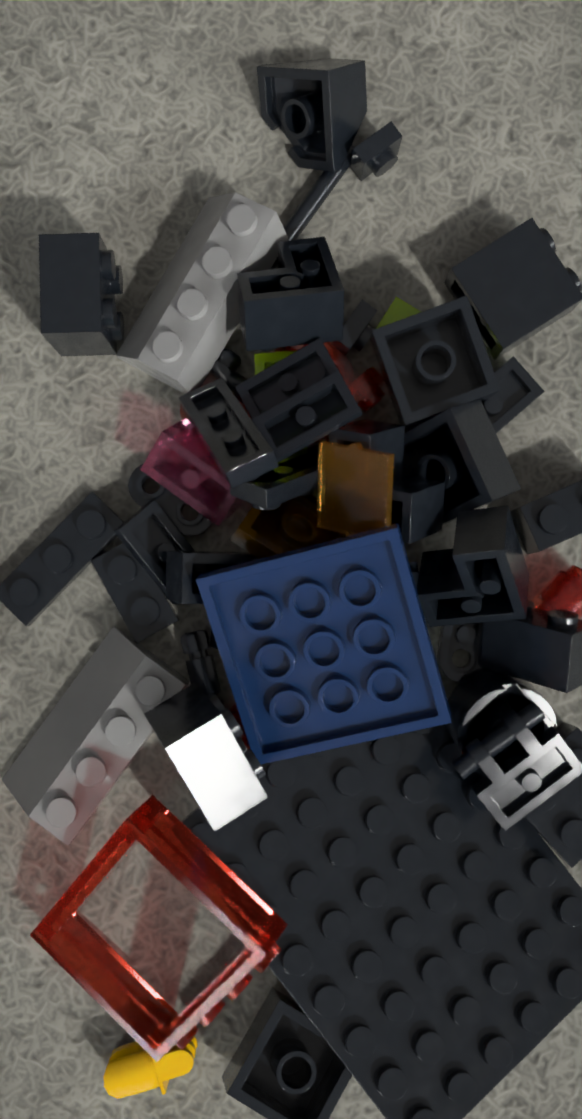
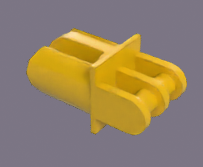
[103,1028,197,1099]

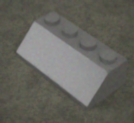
[116,192,288,394]
[1,626,190,846]

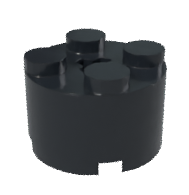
[446,668,557,777]

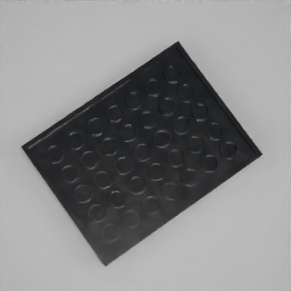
[166,724,582,1119]

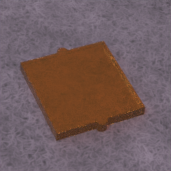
[317,441,394,536]

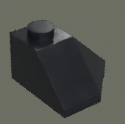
[257,58,367,172]

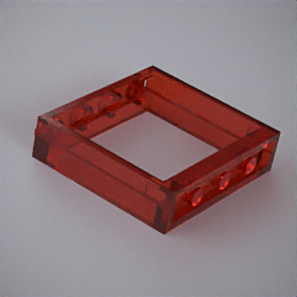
[30,795,288,1062]

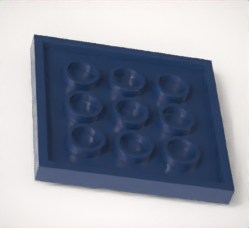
[196,523,451,764]

